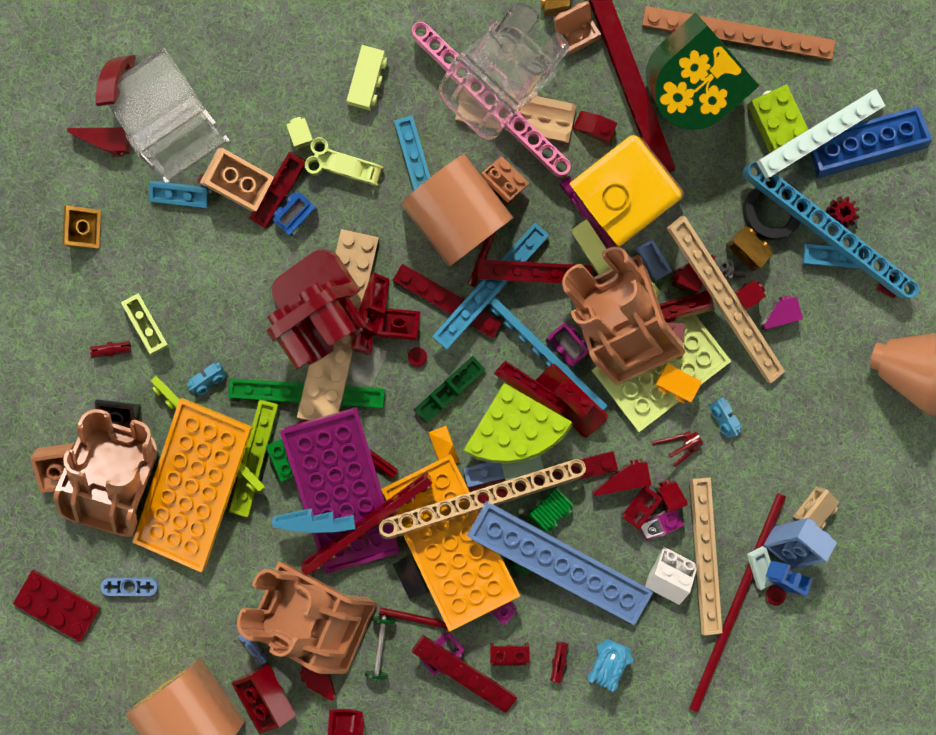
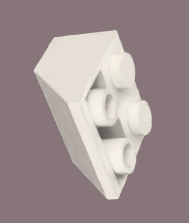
[645,547,696,605]

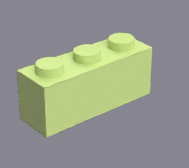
[347,45,388,111]
[121,293,168,356]

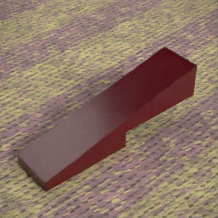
[249,152,306,229]

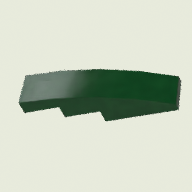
[413,356,486,424]

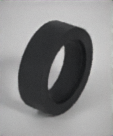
[743,180,803,240]

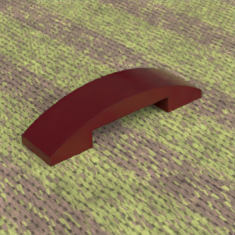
[95,55,136,106]

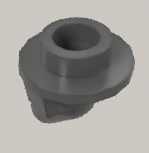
[720,259,747,279]

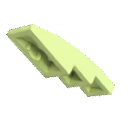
[570,219,611,275]

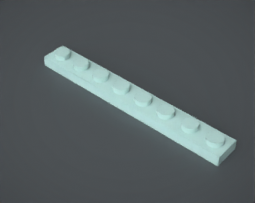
[756,89,885,179]

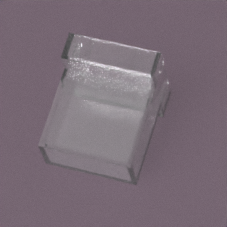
[108,47,230,183]

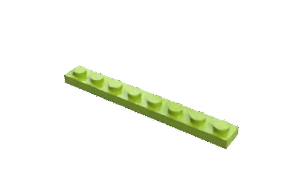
[151,376,265,494]

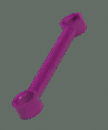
[559,176,617,249]

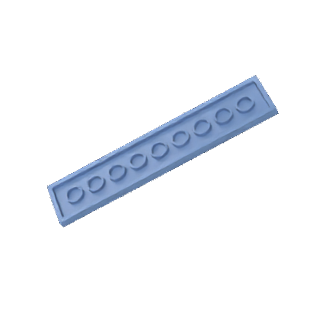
[467,501,654,625]

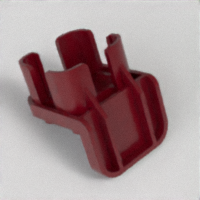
[266,249,368,370]

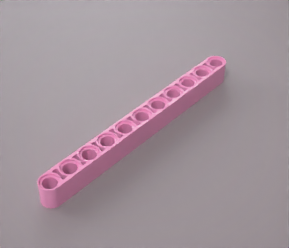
[412,22,571,178]

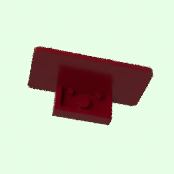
[536,364,608,438]

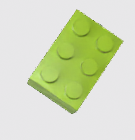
[747,84,808,153]

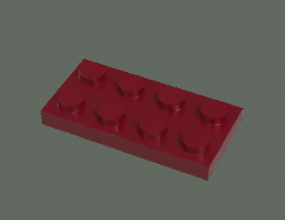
[13,569,101,642]

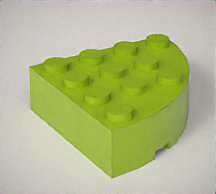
[464,383,572,464]

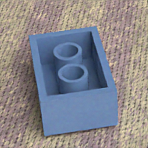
[764,518,837,569]

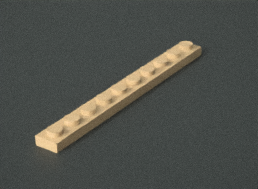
[667,216,785,383]

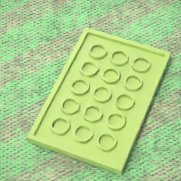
[591,315,731,432]

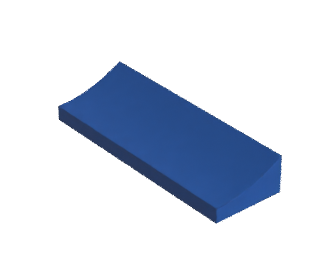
[810,106,932,179]

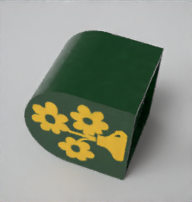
[646,12,760,130]

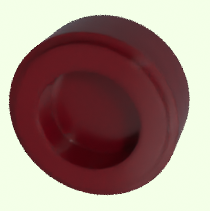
[408,347,427,367]
[765,585,786,606]

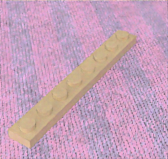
[690,477,723,635]

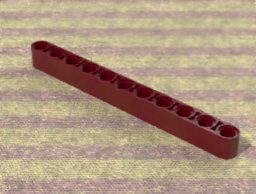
[588,0,675,173]

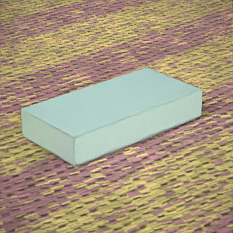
[747,546,774,590]

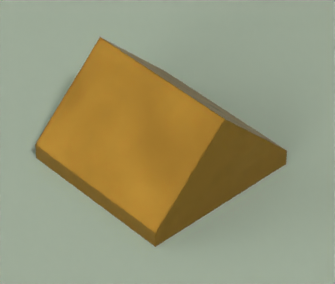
[62,205,101,249]

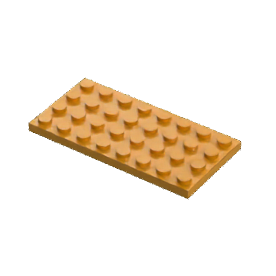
[132,398,253,573]
[382,454,521,632]

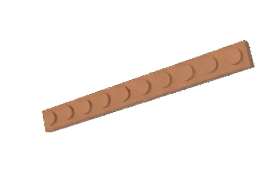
[642,6,835,61]

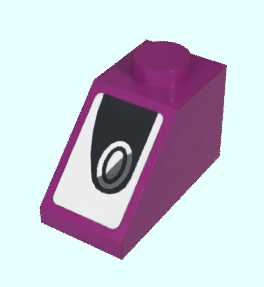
[761,295,803,330]
[640,510,684,541]

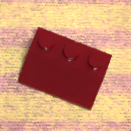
[232,664,296,734]

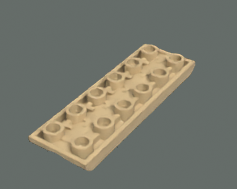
[455,83,576,143]

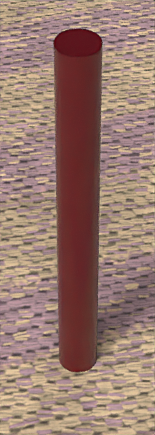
[467,231,497,287]
[379,607,455,631]

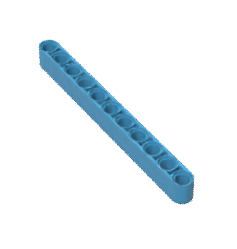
[743,162,919,299]

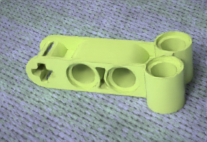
[305,137,384,186]

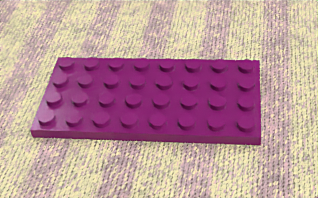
[280,407,400,574]

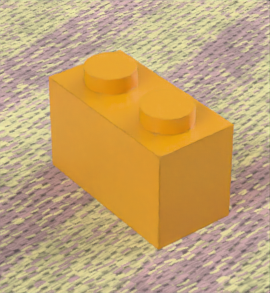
[654,363,702,404]

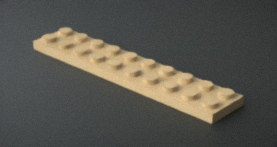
[297,229,379,420]

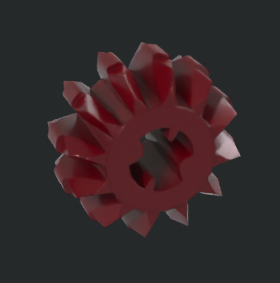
[826,196,860,229]

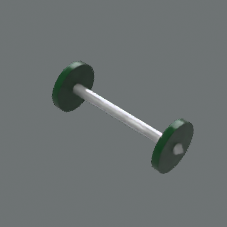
[365,615,395,680]

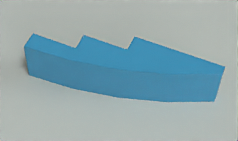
[272,508,355,533]

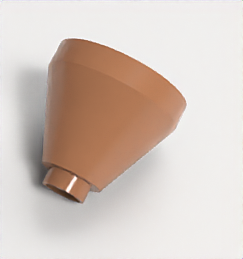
[870,333,936,417]

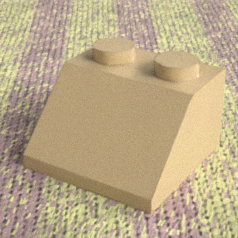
[793,487,839,530]

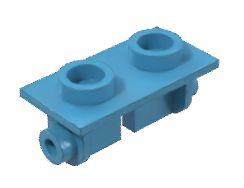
[187,362,228,397]
[708,397,742,439]

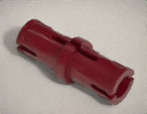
[90,340,132,359]
[550,641,569,683]

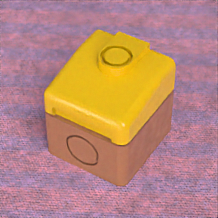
[570,135,684,247]

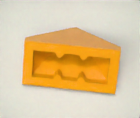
[428,426,460,463]

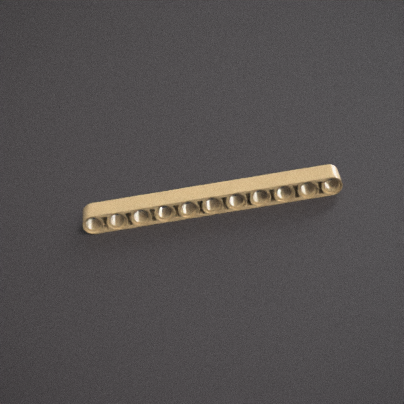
[379,459,586,539]

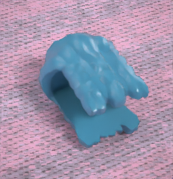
[588,639,634,693]

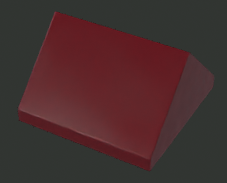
[377,308,420,341]

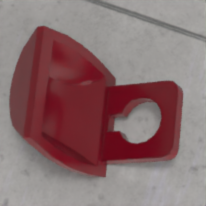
[327,709,364,735]

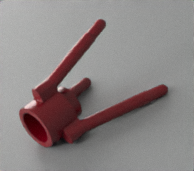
[652,431,703,467]

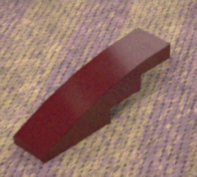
[351,272,389,355]

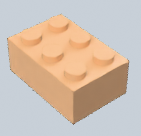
[200,148,274,211]

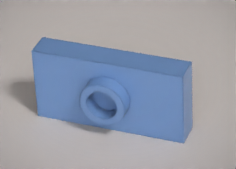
[635,238,672,282]

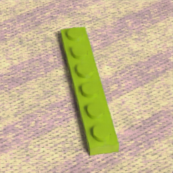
[229,400,279,517]

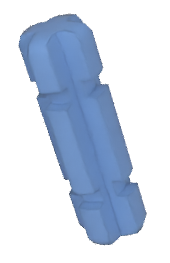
[238,634,268,666]

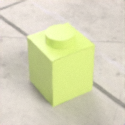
[286,117,313,150]

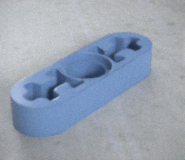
[101,577,159,596]

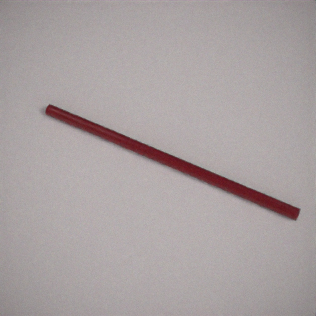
[689,493,786,712]

